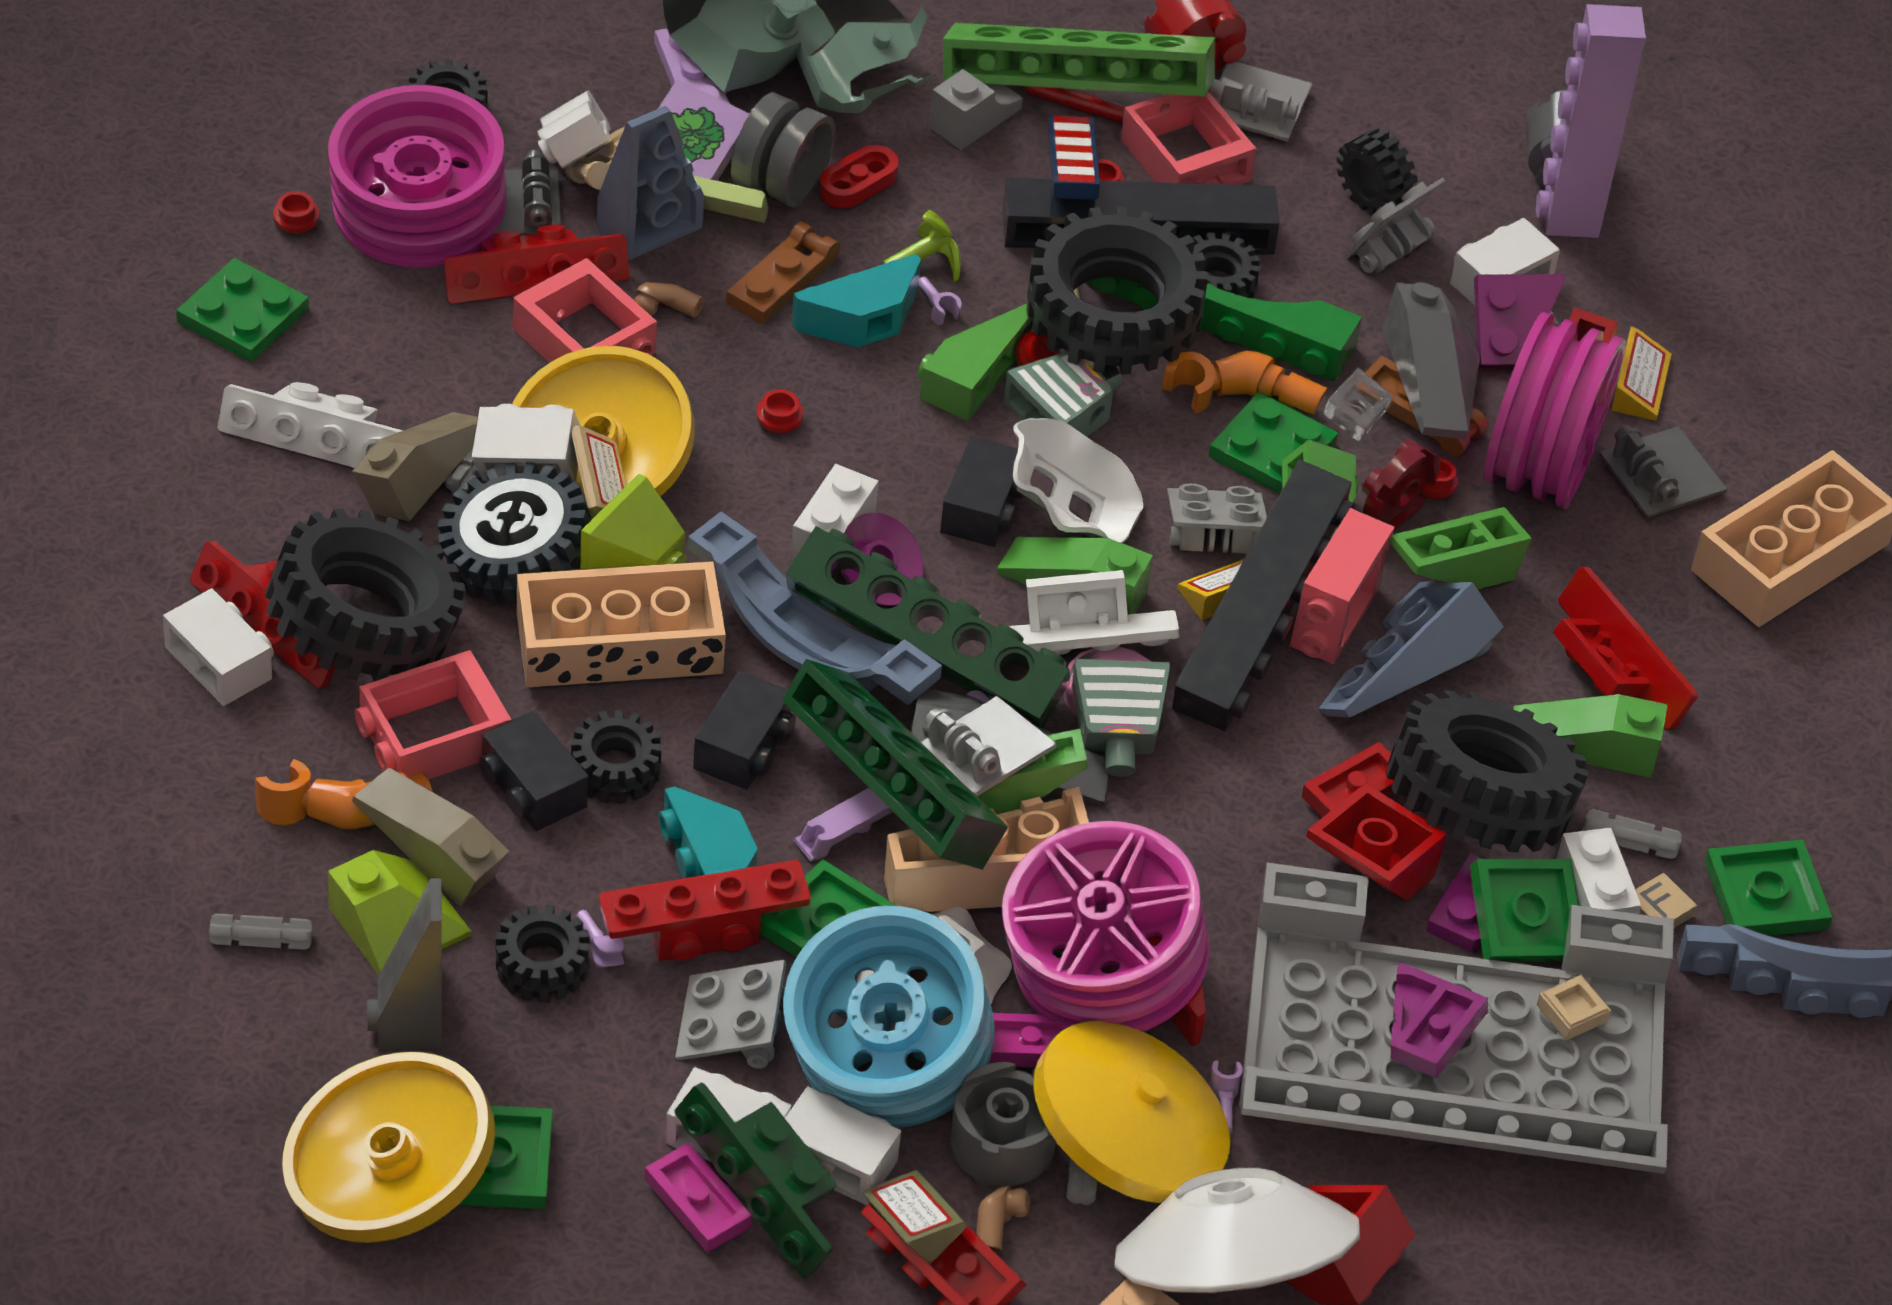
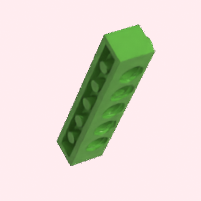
[943,23,1215,97]

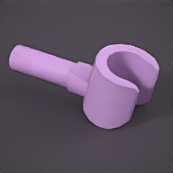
[918,277,962,325]
[576,910,624,967]
[1209,1060,1243,1134]

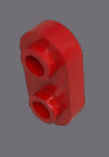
[819,145,899,208]

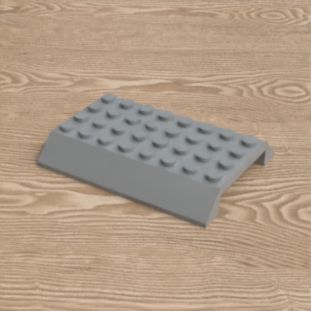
[1239,863,1674,1174]

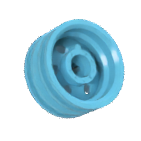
[783,906,995,1128]

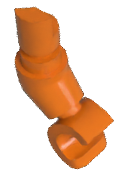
[1162,351,1328,415]
[255,759,433,830]

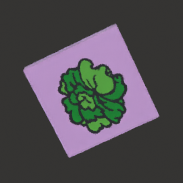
[658,79,749,181]

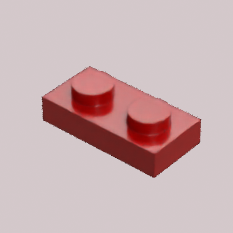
[1301,742,1394,818]

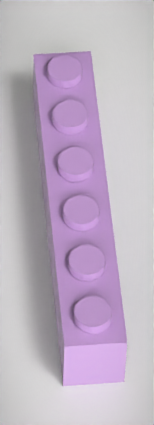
[1536,4,1646,238]

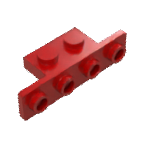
[443,225,630,304]
[190,541,336,688]
[1553,567,1698,729]
[599,860,811,961]
[861,1204,1027,1305]

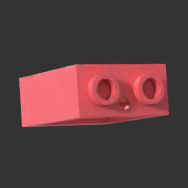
[1121,91,1256,185]
[513,258,657,363]
[1290,508,1394,664]
[354,650,511,780]

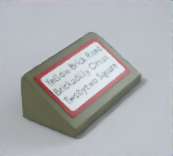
[863,1170,968,1264]

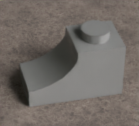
[929,69,1023,150]

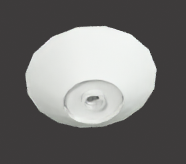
[1115,1168,1360,1293]

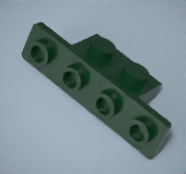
[674,1082,837,1278]

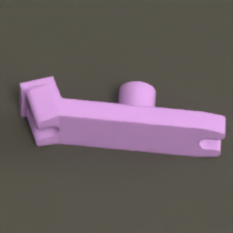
[794,788,893,862]

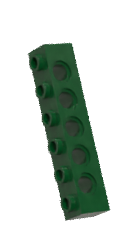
[785,526,1070,728]
[781,659,1008,870]

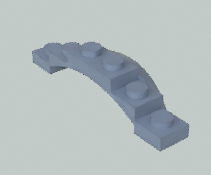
[687,512,942,705]
[1677,924,1892,1018]

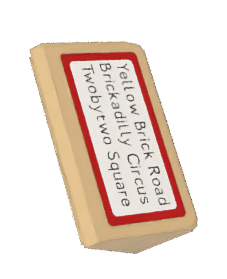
[571,425,626,519]

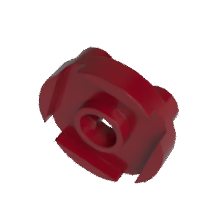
[1362,439,1440,531]

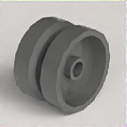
[731,92,836,208]

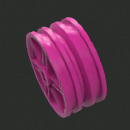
[328,85,507,268]
[1483,312,1626,509]
[1002,821,1210,1032]

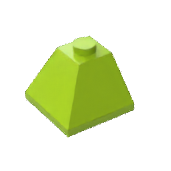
[580,473,687,570]
[328,850,471,975]

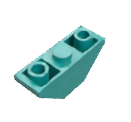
[792,254,921,347]
[658,787,758,878]

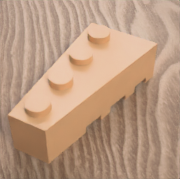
[884,787,1089,912]

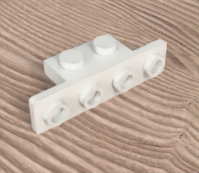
[218,382,403,468]
[983,570,1180,655]

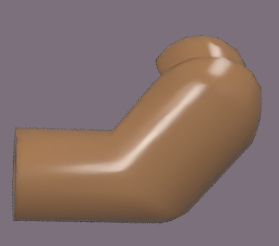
[634,282,705,318]
[976,1185,1030,1254]

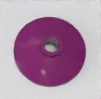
[841,512,923,607]

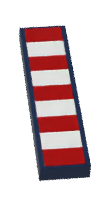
[1048,115,1100,200]

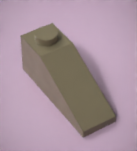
[352,412,478,521]
[352,767,510,907]

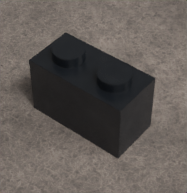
[940,436,1025,547]
[693,671,796,790]
[479,710,588,831]

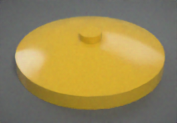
[512,346,695,518]
[1034,1021,1230,1203]
[282,1052,495,1242]

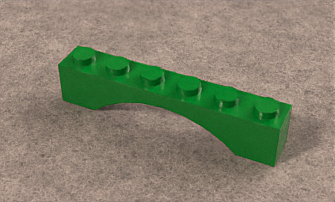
[1085,277,1362,382]

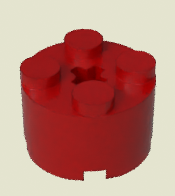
[1144,0,1246,71]

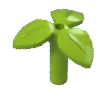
[883,210,961,283]

